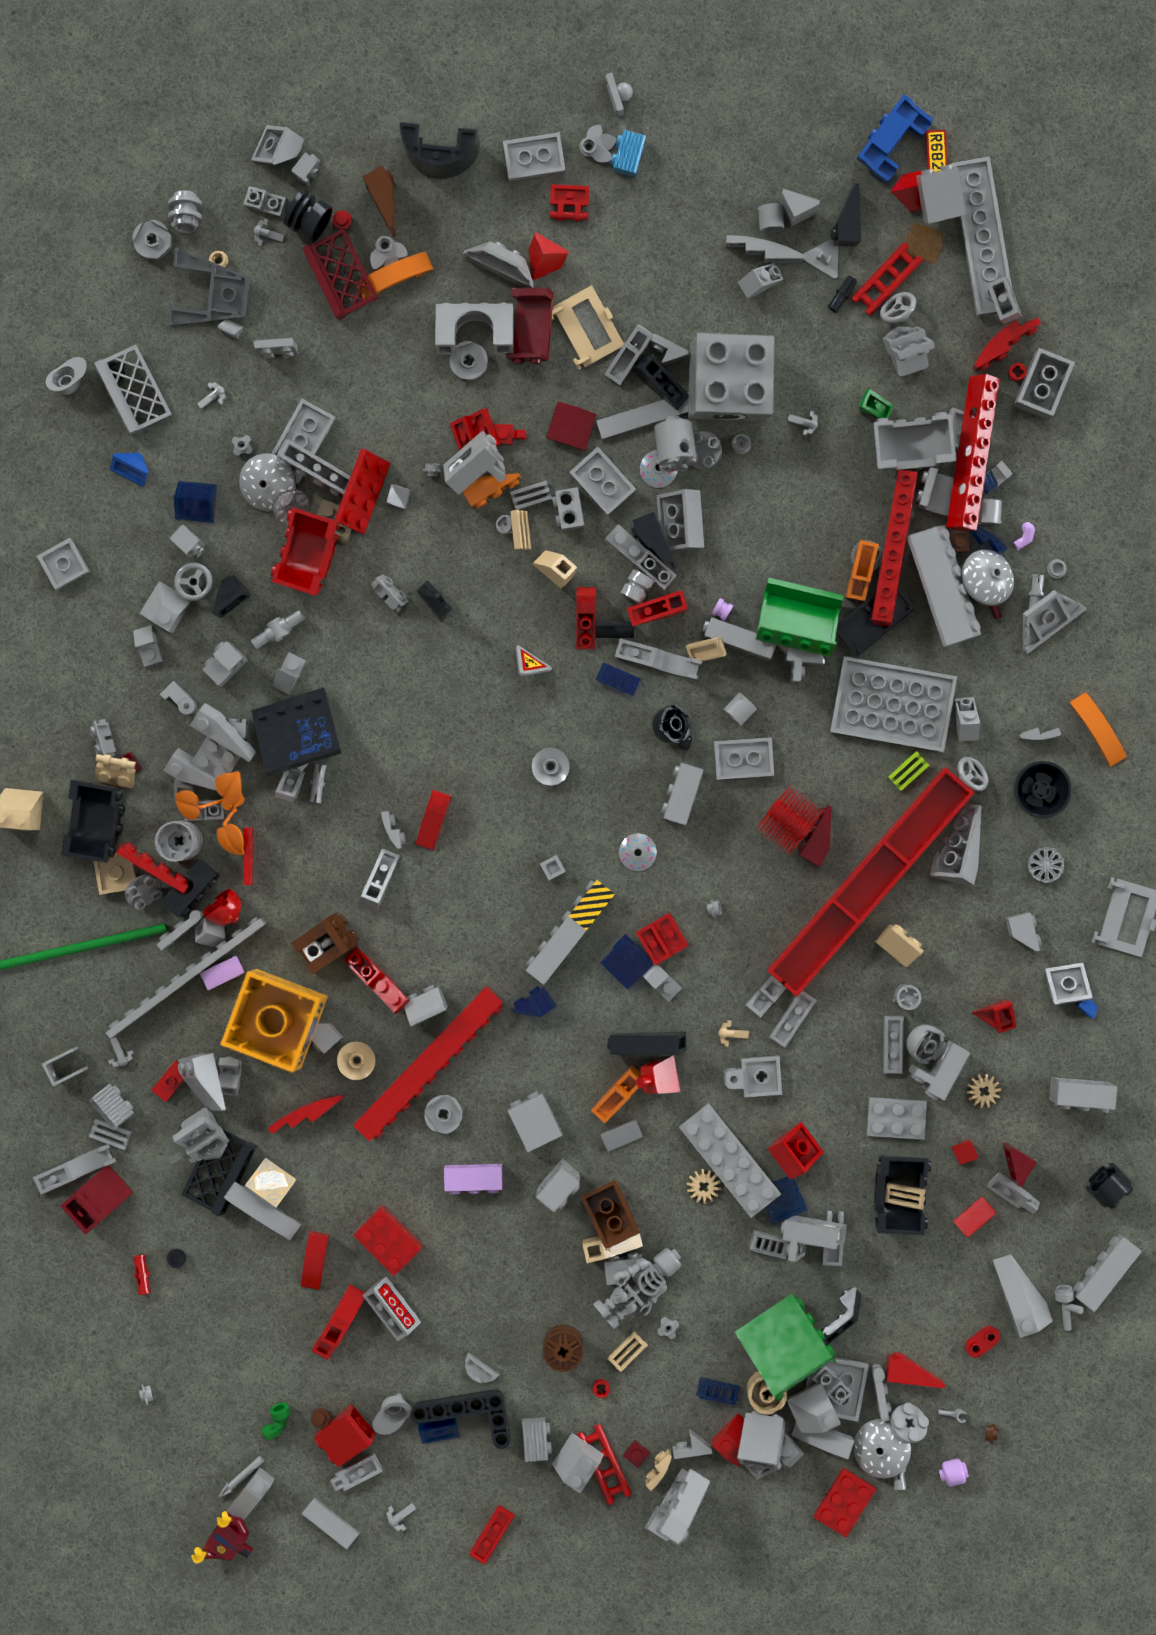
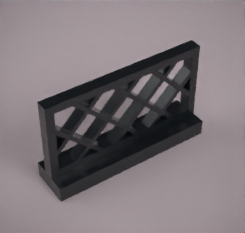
[181,1129,257,1216]

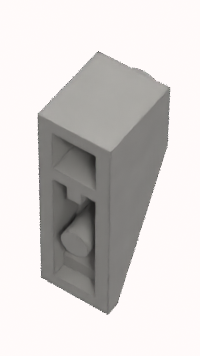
[359,849,400,913]
[226,1467,275,1521]

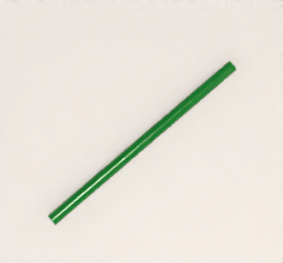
[0,923,168,970]

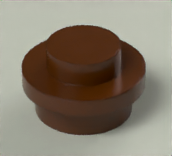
[311,1408,330,1428]
[985,1424,999,1444]

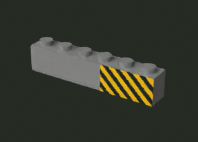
[525,880,615,985]

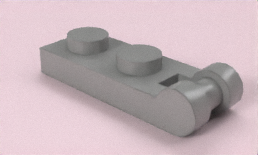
[157,910,204,951]

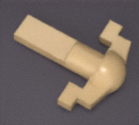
[718,1020,749,1047]

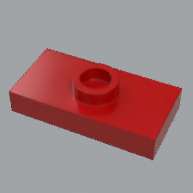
[151,1060,184,1102]

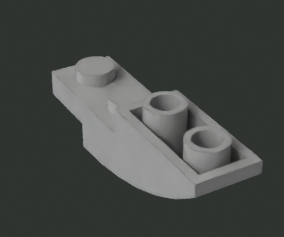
[605,524,677,590]

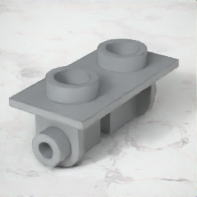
[371,575,409,613]
[89,719,116,757]

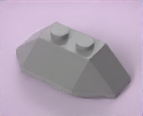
[463,241,534,288]

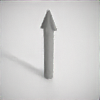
[219,1456,264,1498]

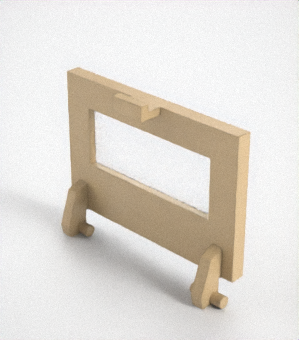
[552,285,624,370]

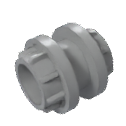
[168,190,202,233]

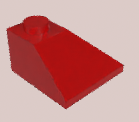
[711,1413,744,1467]

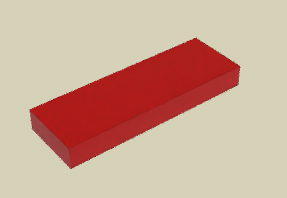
[243,827,254,885]
[469,1504,515,1565]

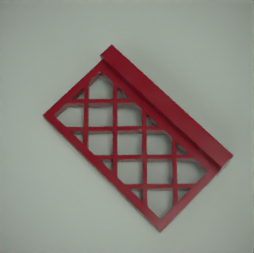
[302,228,378,320]

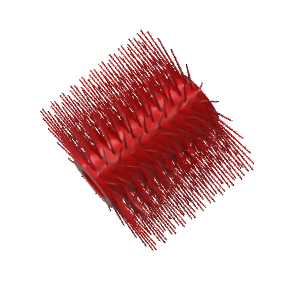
[756,785,823,853]

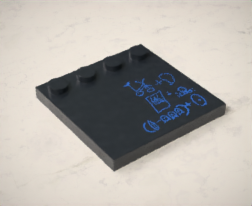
[251,687,342,777]

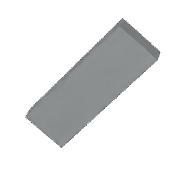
[769,991,817,1048]
[883,1016,904,1074]
[302,1497,359,1549]

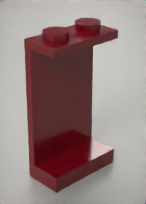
[506,288,554,365]

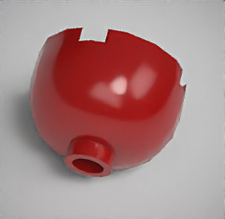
[203,888,242,926]

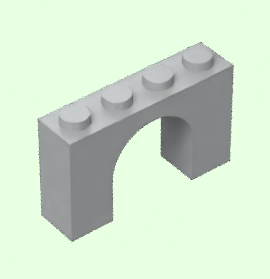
[435,302,514,355]

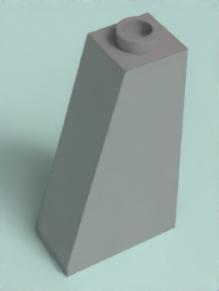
[702,617,776,661]

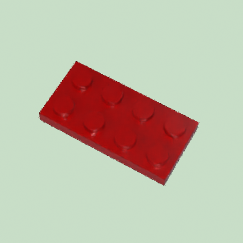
[334,449,391,534]
[116,842,189,893]

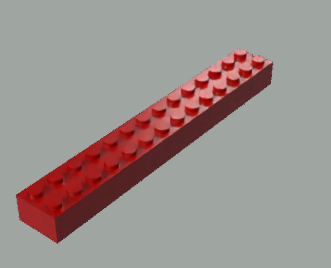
[766,767,975,997]

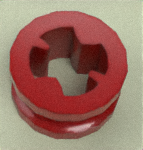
[1008,363,1027,382]
[593,1379,610,1398]

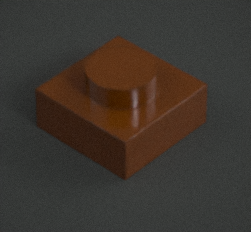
[949,532,969,552]

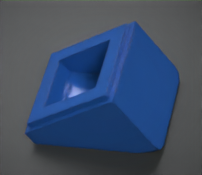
[1075,1000,1098,1019]

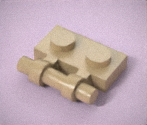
[95,754,136,789]

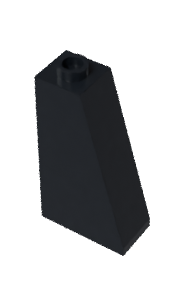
[607,1032,687,1055]

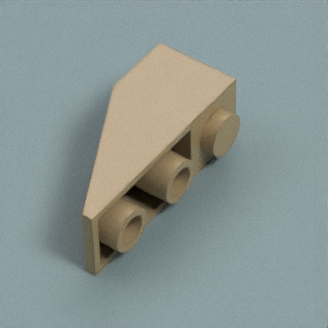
[582,1227,643,1263]

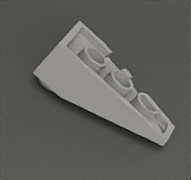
[930,804,982,885]
[993,1254,1053,1338]

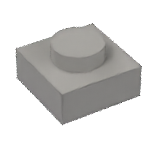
[540,855,566,880]

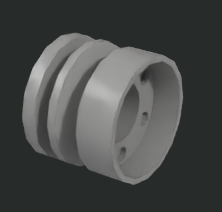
[155,821,203,862]

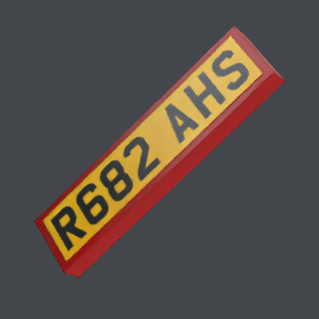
[925,130,947,172]

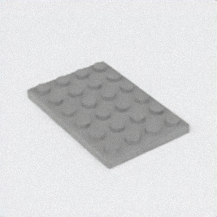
[830,656,957,752]

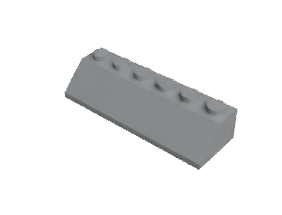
[907,525,981,647]

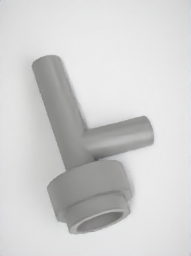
[1055,1285,1084,1331]

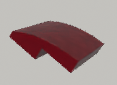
[546,401,597,451]

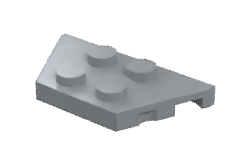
[1023,590,1087,654]

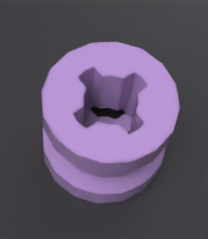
[711,598,733,622]

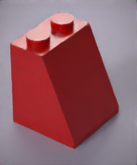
[314,1404,376,1467]

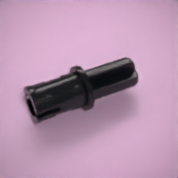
[827,276,857,313]

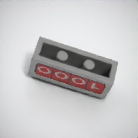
[362,1277,421,1341]

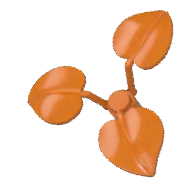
[175,772,244,855]

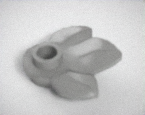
[579,124,617,163]
[370,236,408,270]

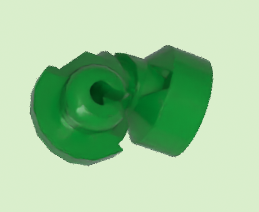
[261,1402,290,1440]

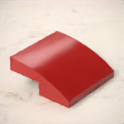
[450,408,500,451]
[636,912,689,965]

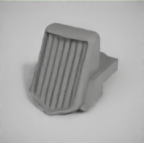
[882,326,935,376]
[783,646,825,683]
[173,1108,229,1161]

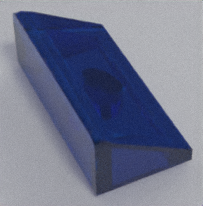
[418,1418,460,1444]

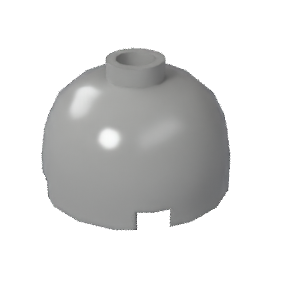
[907,1025,946,1064]

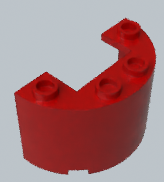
[271,507,339,596]

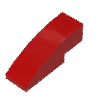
[301,1231,330,1290]

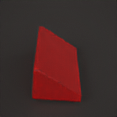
[953,1196,996,1238]

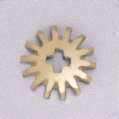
[966,1074,1001,1108]
[687,1169,721,1204]

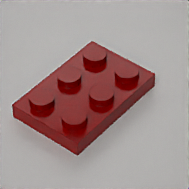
[813,1467,876,1537]

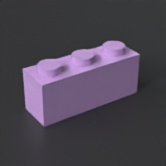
[444,1164,503,1194]

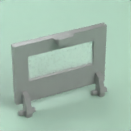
[1092,877,1156,957]

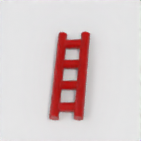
[851,242,923,317]
[576,1424,632,1505]

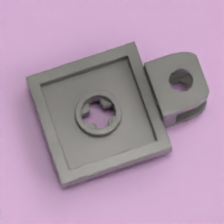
[724,1055,782,1097]

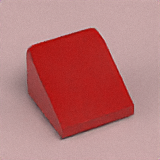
[951,1139,979,1165]

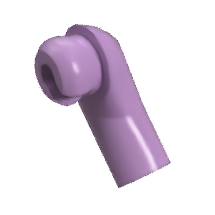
[1013,522,1035,550]

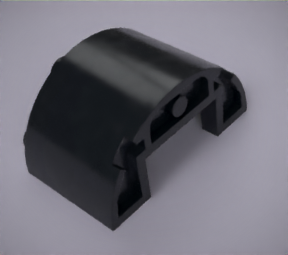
[400,122,480,179]
[61,779,126,863]
[874,1155,931,1235]

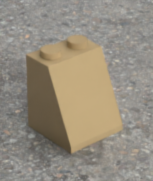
[0,788,44,830]

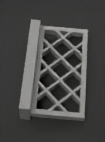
[94,345,172,436]

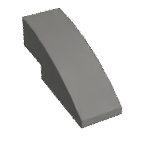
[604,324,654,385]
[791,1422,854,1459]

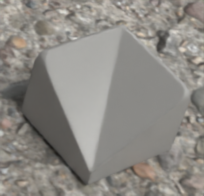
[386,484,411,510]

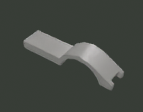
[615,638,703,680]
[33,1144,116,1194]

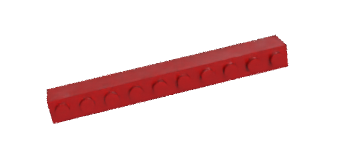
[353,986,503,1142]

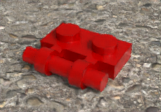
[550,184,589,222]

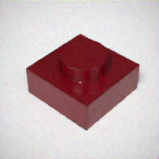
[623,1440,650,1468]

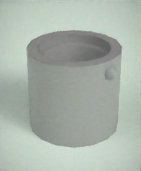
[758,203,785,233]
[977,499,1002,526]
[723,693,757,726]
[893,983,921,1010]

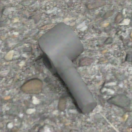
[938,1409,967,1423]

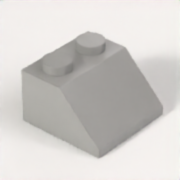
[404,985,448,1026]
[552,1433,604,1493]

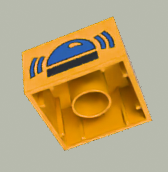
[220,969,328,1072]

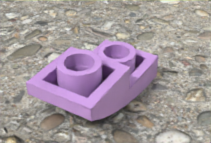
[199,956,245,990]

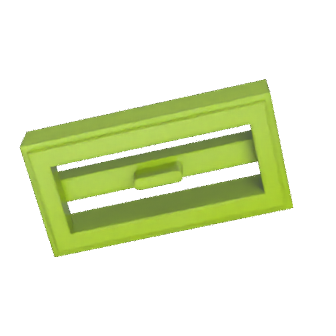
[888,751,929,791]

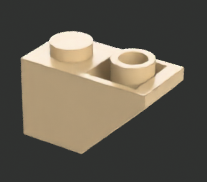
[533,550,577,589]

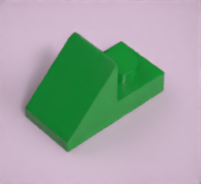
[859,389,895,420]

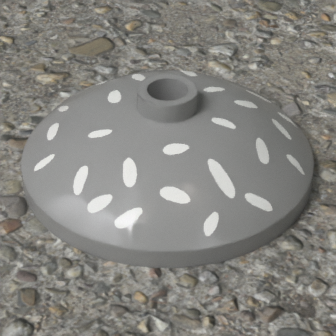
[239,453,296,512]
[962,549,1014,606]
[853,1419,911,1478]

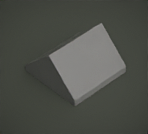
[779,189,820,227]

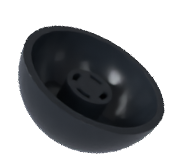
[1014,761,1072,818]

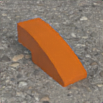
[845,540,879,601]
[591,1065,641,1123]

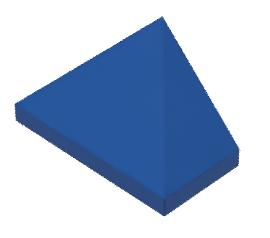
[110,453,149,487]

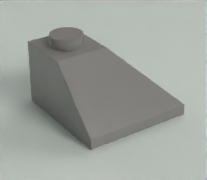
[251,125,304,165]
[140,581,192,633]
[786,1382,841,1433]

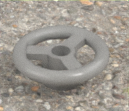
[880,292,916,323]
[174,563,213,601]
[957,757,989,791]

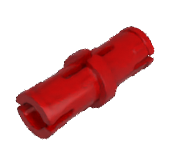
[133,1254,151,1295]

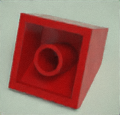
[768,1122,824,1180]

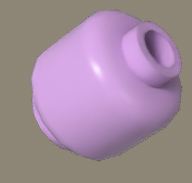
[939,1459,969,1487]

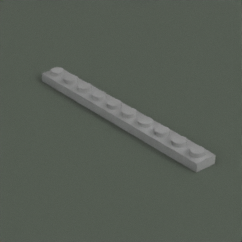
[106,917,267,1039]

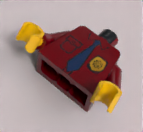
[191,1511,253,1563]

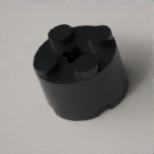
[1086,1163,1133,1209]

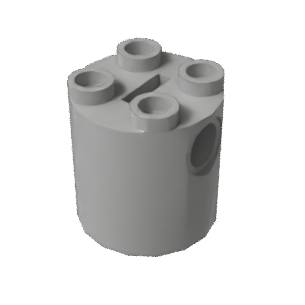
[654,416,697,472]

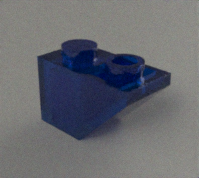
[512,986,557,1017]

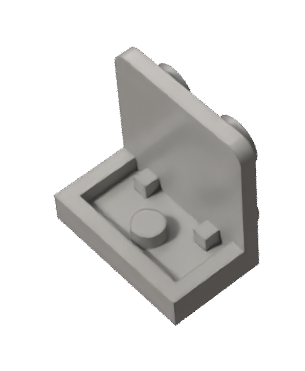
[915,467,954,517]

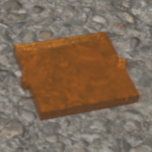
[906,222,945,264]

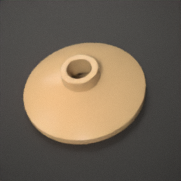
[337,1041,376,1080]

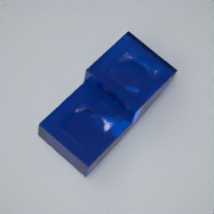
[969,527,1008,555]
[596,662,641,696]
[612,934,654,976]

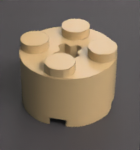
[747,1371,787,1415]

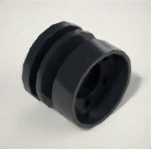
[283,190,333,243]

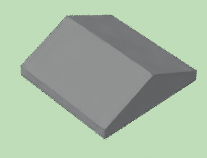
[1045,963,1093,1005]

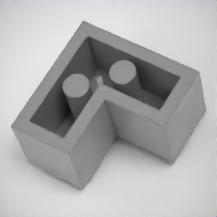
[202,641,249,687]

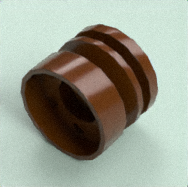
[543,1324,583,1372]

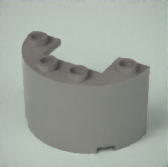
[874,412,956,472]

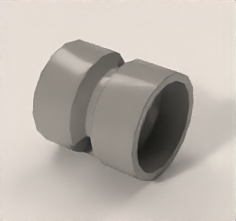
[620,569,654,604]

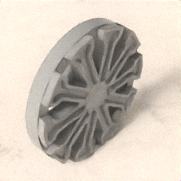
[1027,847,1064,883]

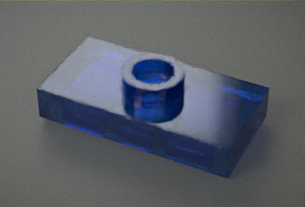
[600,949,641,990]

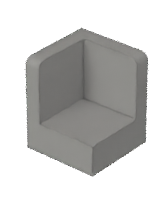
[194,917,225,947]

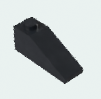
[831,183,861,246]
[632,354,689,410]
[631,512,675,570]

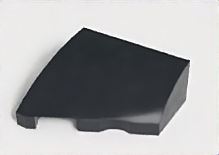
[417,580,452,621]

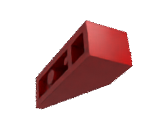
[627,590,688,627]
[415,790,452,850]
[885,1352,945,1388]

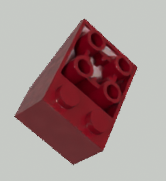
[60,1165,133,1235]

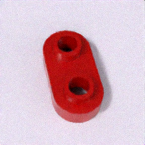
[965,1326,1000,1358]

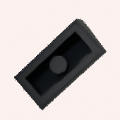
[596,622,634,638]

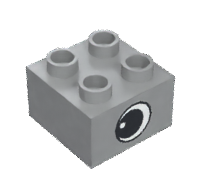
[688,333,774,422]

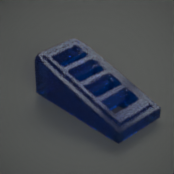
[696,1377,740,1405]

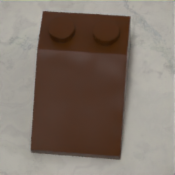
[362,165,396,237]
[581,1180,640,1250]

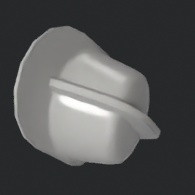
[46,357,87,395]
[372,1393,412,1435]

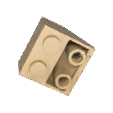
[874,924,924,967]

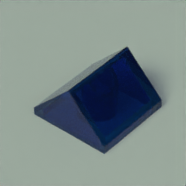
[173,481,217,523]

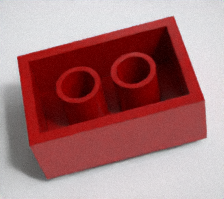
[353,1204,423,1276]

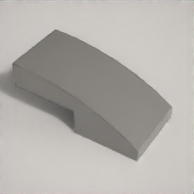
[1016,728,1061,740]
[745,976,786,1018]

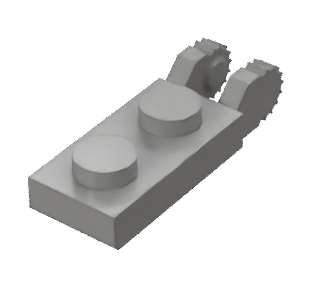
[822,1211,844,1266]
[871,1363,891,1421]

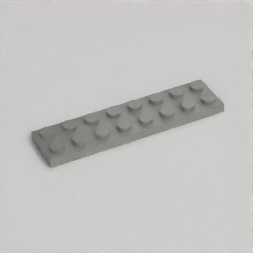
[951,157,1012,316]

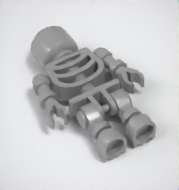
[593,1248,681,1329]

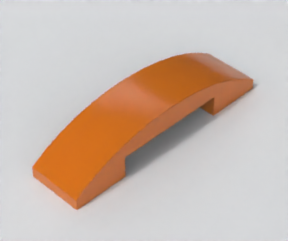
[357,252,434,299]
[1069,692,1127,767]

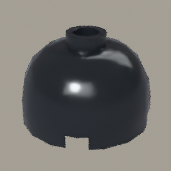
[652,705,691,743]

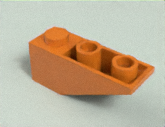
[462,473,521,509]

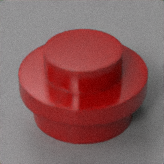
[333,210,352,230]

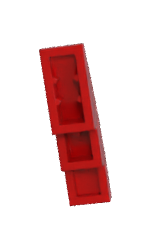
[267,1094,344,1134]

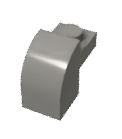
[219,1057,242,1096]

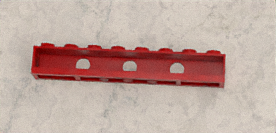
[946,374,1000,532]
[872,470,918,627]

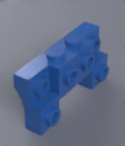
[857,94,934,184]

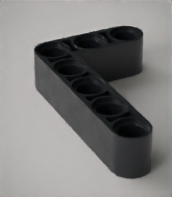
[411,1389,511,1449]

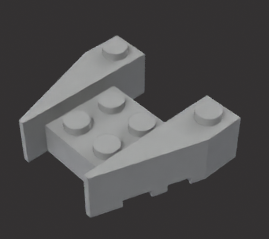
[163,703,256,791]
[644,1468,710,1545]

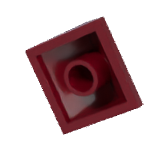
[1003,1142,1037,1186]

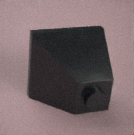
[212,575,251,618]

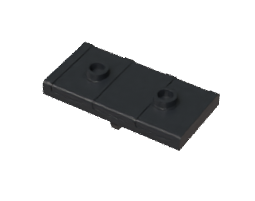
[836,588,916,658]

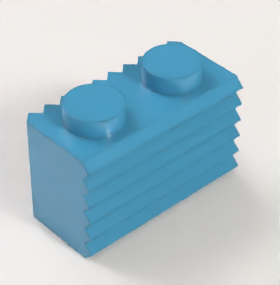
[611,130,646,178]

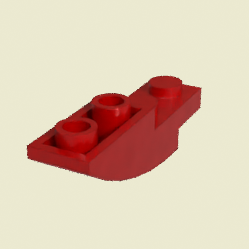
[972,317,1041,371]
[343,947,410,1014]
[311,1284,365,1360]

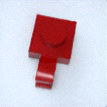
[494,424,527,445]

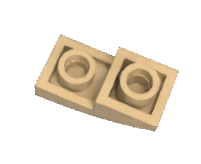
[646,1449,672,1491]

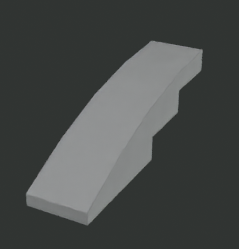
[725,235,804,263]
[224,1182,301,1240]

